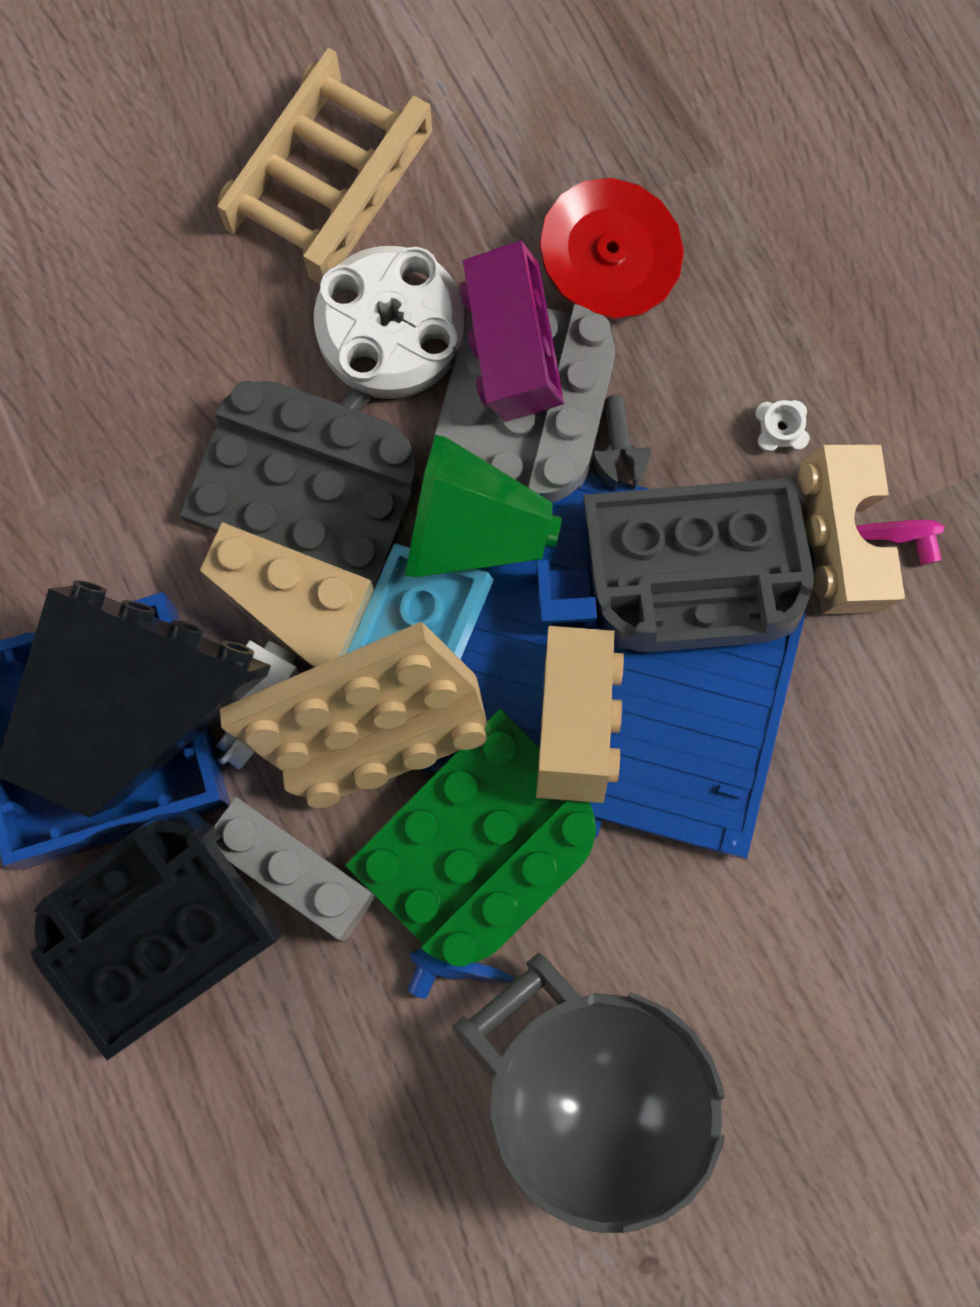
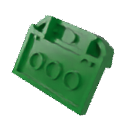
[345,709,596,967]

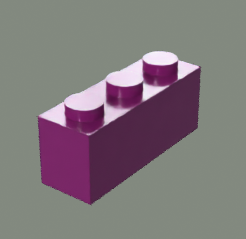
[460,240,564,422]

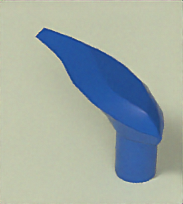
[407,949,514,999]

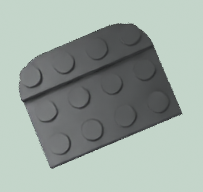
[179,381,417,589]
[583,477,814,652]

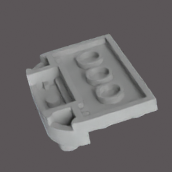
[424,304,615,502]

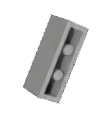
[214,797,377,942]

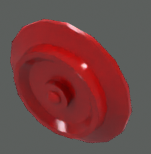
[539,177,684,320]

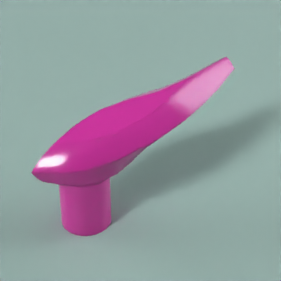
[856,520,945,566]

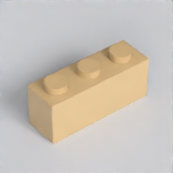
[536,626,624,803]

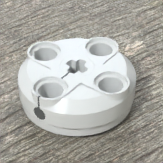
[314,246,465,399]

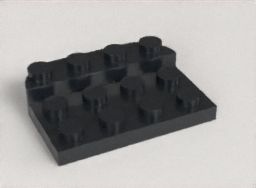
[30,810,283,1061]

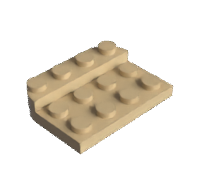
[219,621,486,808]

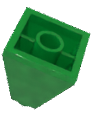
[405,435,562,577]

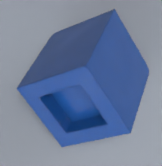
[536,559,597,635]

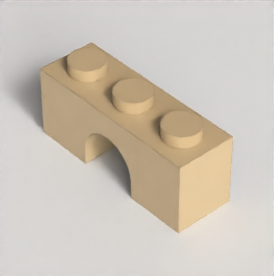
[798,445,905,614]

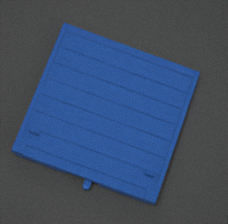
[419,473,815,860]

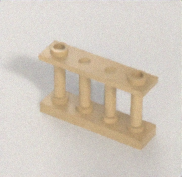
[217,48,433,284]

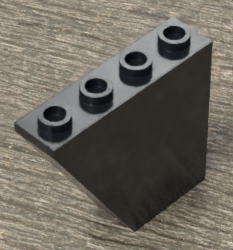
[0,580,271,818]

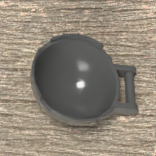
[452,953,725,1233]

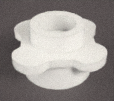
[755,400,810,452]
[216,732,255,770]

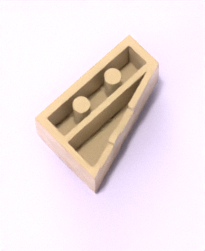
[200,522,374,669]

